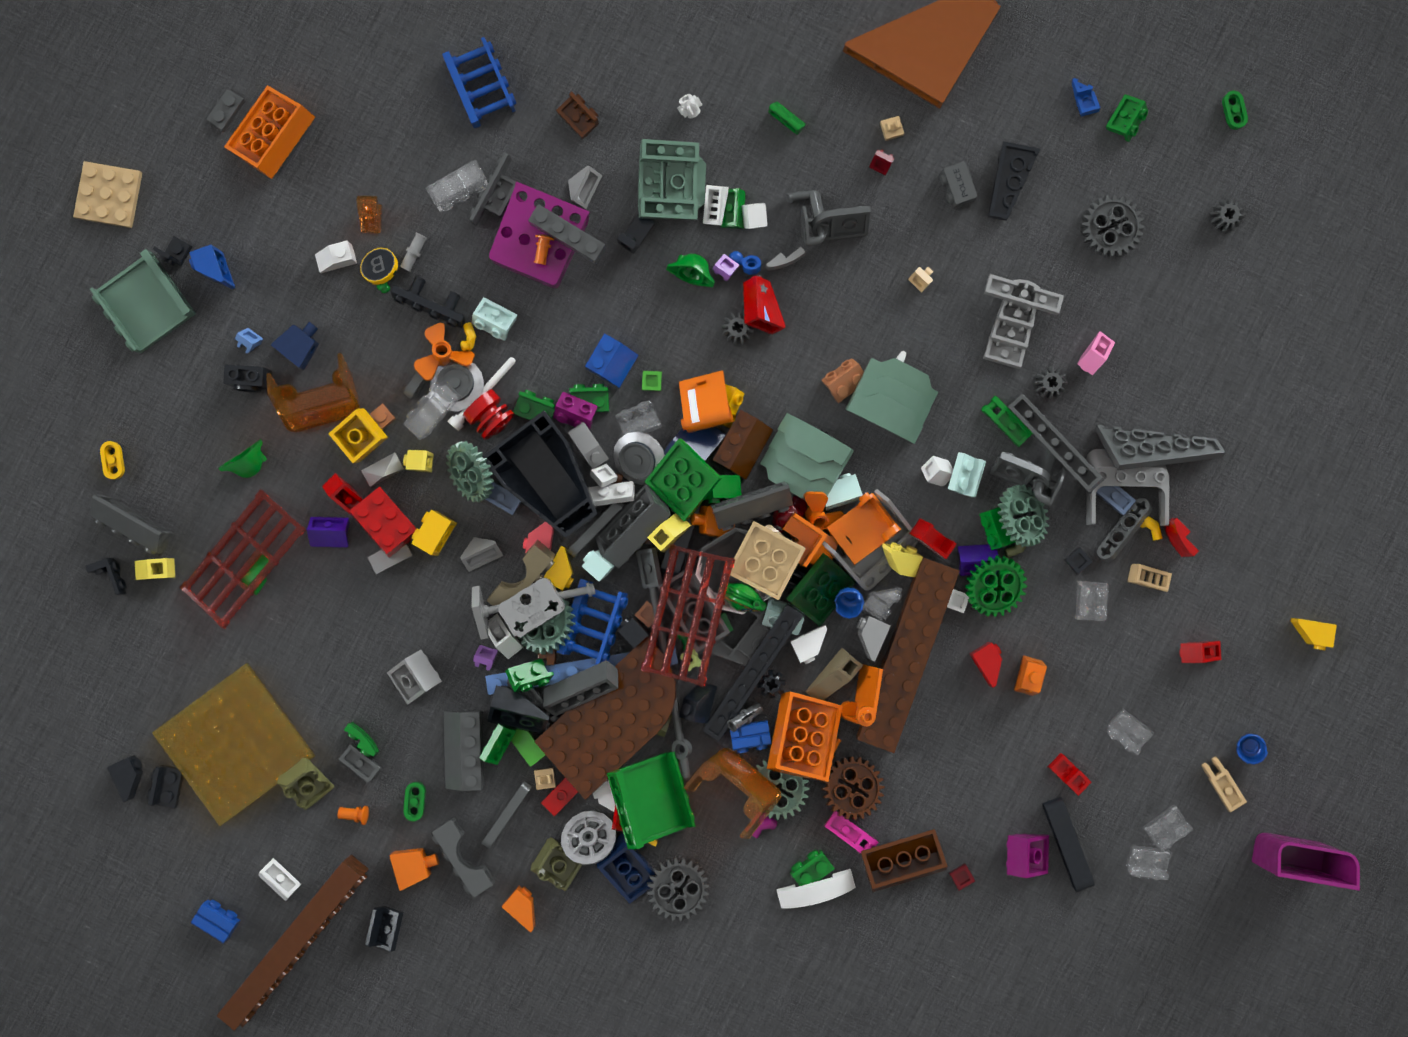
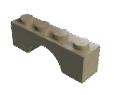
[487,540,555,606]

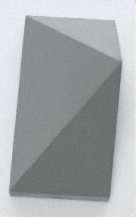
[568,166,602,209]
[361,452,404,487]
[460,537,503,572]

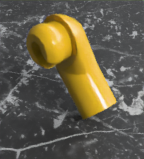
[460,322,476,351]
[1140,516,1163,541]

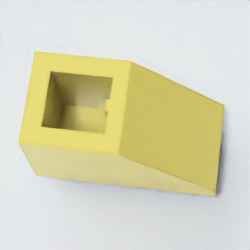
[647,513,692,552]
[882,542,923,578]
[135,558,175,580]

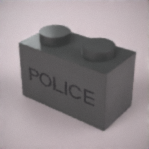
[939,161,978,209]

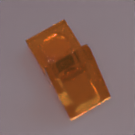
[356,196,382,233]

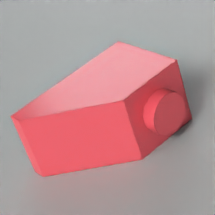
[523,521,554,553]

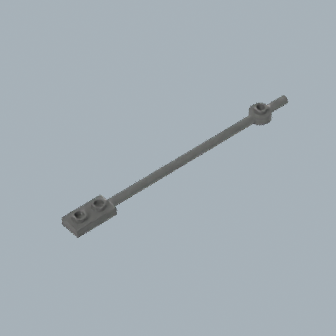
[636,547,692,778]

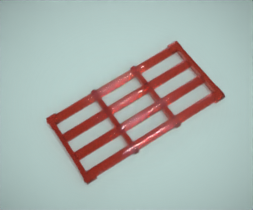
[179,489,306,629]
[640,544,736,687]

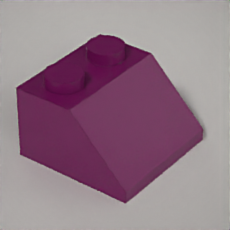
[1006,834,1049,878]

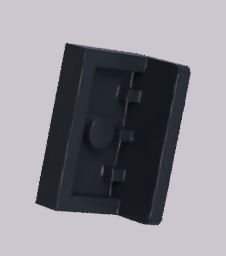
[365,906,404,952]

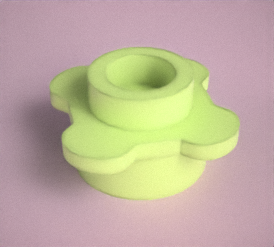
[680,649,702,671]

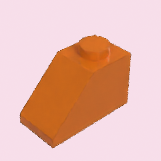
[502,886,535,933]

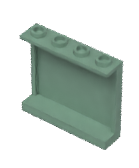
[90,249,196,354]

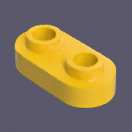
[100,441,125,480]

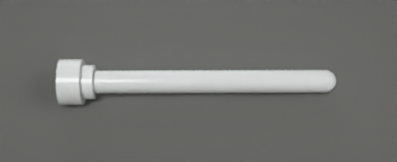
[447,357,515,431]

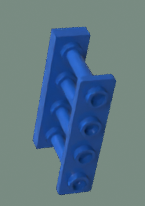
[442,37,517,129]
[557,579,628,665]

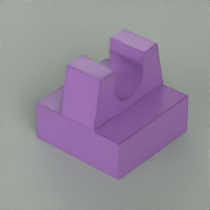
[712,254,739,281]
[473,645,498,671]

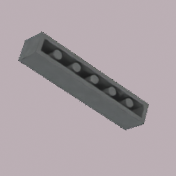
[1008,394,1104,493]

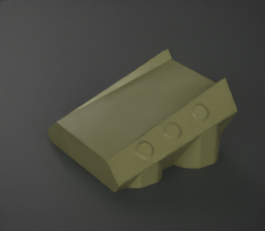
[277,757,334,810]
[531,837,582,891]

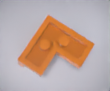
[782,513,828,567]

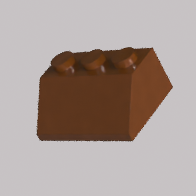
[713,410,773,480]

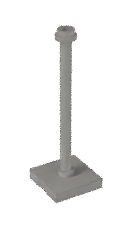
[472,582,596,640]

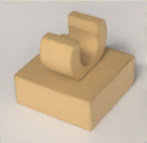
[880,116,904,141]
[908,267,933,293]
[534,767,556,790]

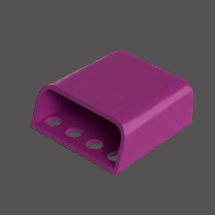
[489,181,590,288]
[1252,833,1360,891]

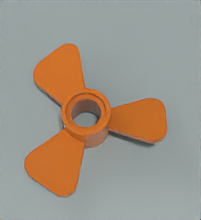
[414,323,474,381]
[789,492,845,538]

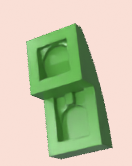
[511,729,545,767]

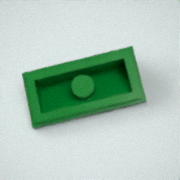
[768,102,806,135]
[721,188,745,229]

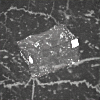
[615,400,662,435]
[1075,581,1108,621]
[1107,708,1154,755]
[1143,805,1193,851]
[1126,845,1171,880]

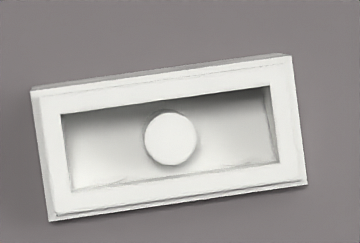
[258,858,301,901]

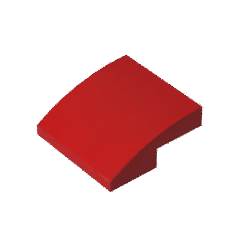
[1164,518,1199,557]

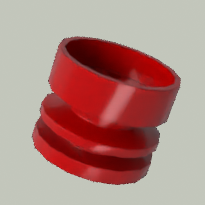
[462,389,515,440]

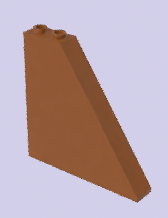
[843,0,1001,109]

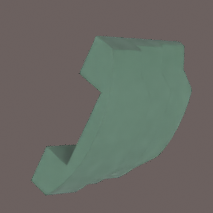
[638,139,706,220]
[845,358,938,444]
[760,413,854,499]

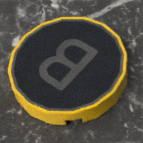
[360,248,398,285]

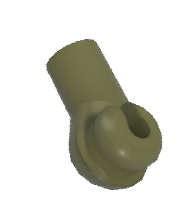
[1005,543,1026,558]

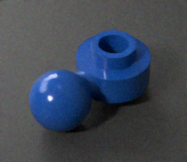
[729,251,761,275]

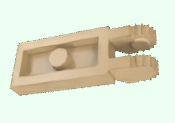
[1202,756,1247,812]

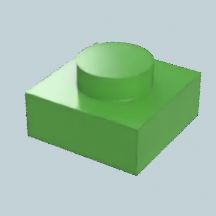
[642,371,662,392]

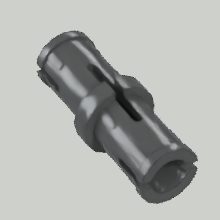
[727,702,763,732]

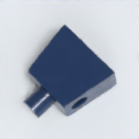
[271,322,319,370]

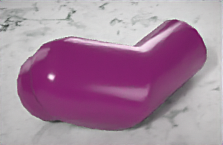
[750,816,777,838]

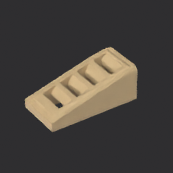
[1128,564,1172,592]

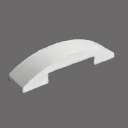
[776,869,856,908]

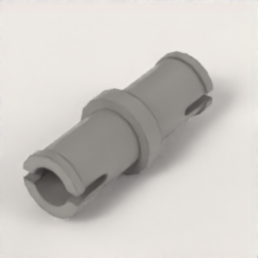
[399,232,427,272]

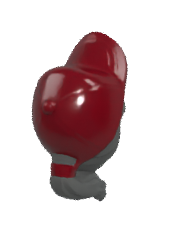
[772,496,807,536]

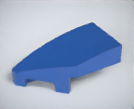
[1072,78,1100,117]

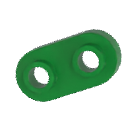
[1222,91,1248,130]
[404,782,426,821]

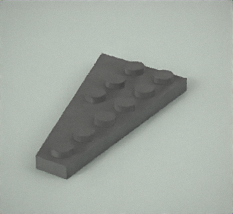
[1095,424,1225,470]

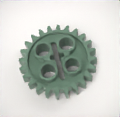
[446,441,494,502]
[998,484,1049,547]
[517,599,576,655]
[747,760,810,820]

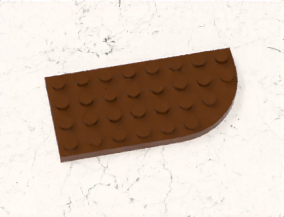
[534,637,676,800]

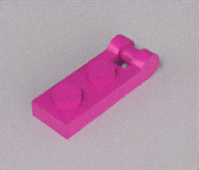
[824,811,879,853]

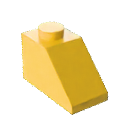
[543,546,574,591]
[1291,618,1337,651]

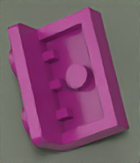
[553,392,598,430]

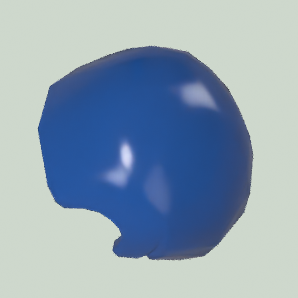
[834,587,864,619]
[1236,733,1268,765]

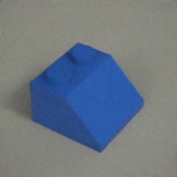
[189,245,235,289]
[585,333,639,388]

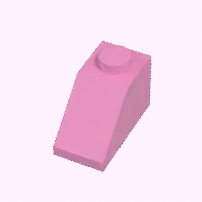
[1078,332,1115,375]

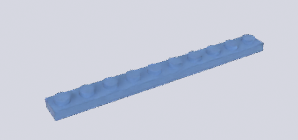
[485,645,678,695]

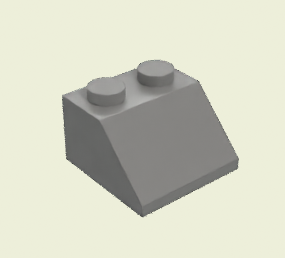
[856,615,890,661]
[387,650,442,705]

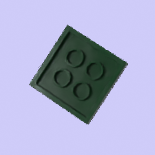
[787,553,856,626]

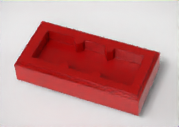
[541,778,578,816]

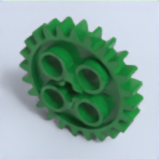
[965,555,1027,617]

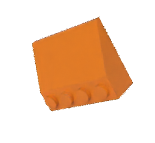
[224,85,315,179]
[767,691,843,782]

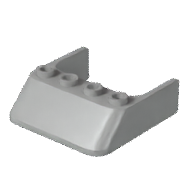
[1086,449,1169,526]
[822,489,918,590]

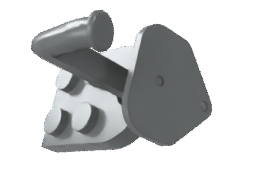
[786,190,871,246]
[989,448,1066,506]

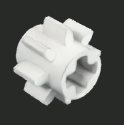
[677,94,702,119]

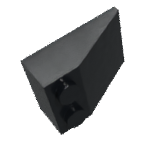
[487,685,549,735]

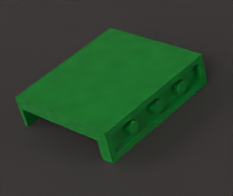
[607,752,695,849]

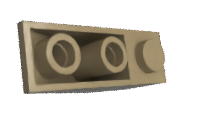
[805,648,863,700]

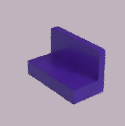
[307,517,350,547]
[958,544,999,576]

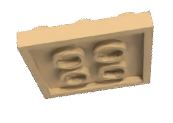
[73,161,142,228]
[726,521,806,600]

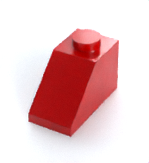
[322,473,363,516]
[1179,641,1222,663]
[969,642,1002,688]

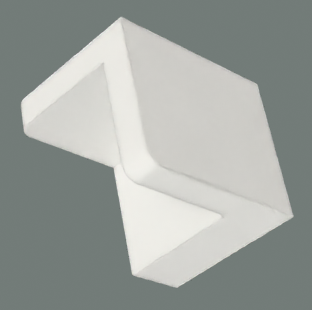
[742,203,768,229]
[921,456,953,486]

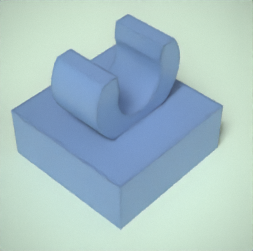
[235,328,263,353]

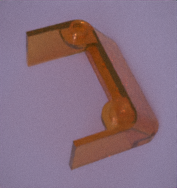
[266,353,360,432]
[684,748,781,839]

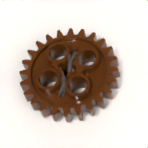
[821,756,885,820]

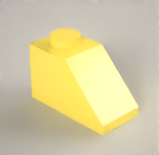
[403,450,434,473]

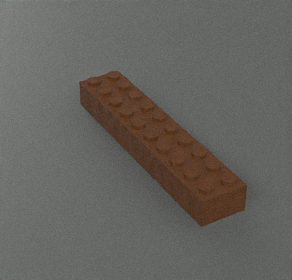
[855,557,960,753]
[216,855,369,1031]

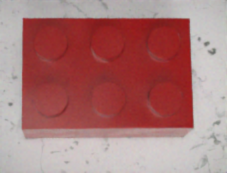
[350,486,417,558]

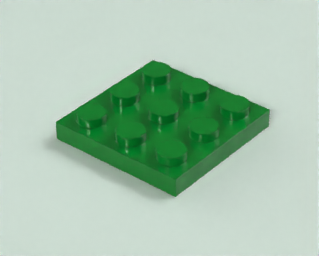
[644,438,722,521]

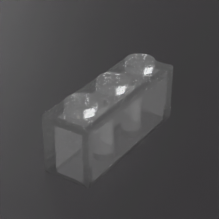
[426,159,488,212]
[404,380,461,440]

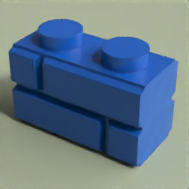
[730,720,771,753]
[191,900,240,943]

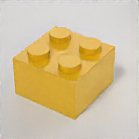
[328,408,388,463]
[411,510,457,556]

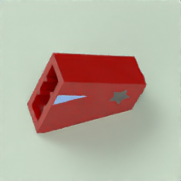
[743,276,785,334]

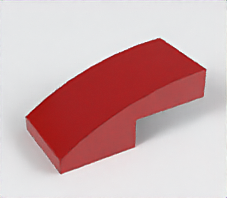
[1048,753,1091,796]

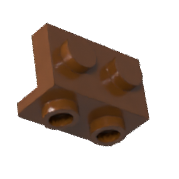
[556,92,599,140]

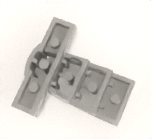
[983,274,1064,369]

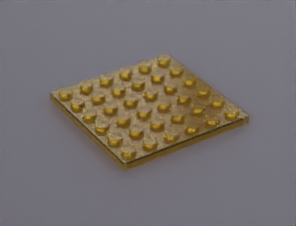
[152,663,315,826]

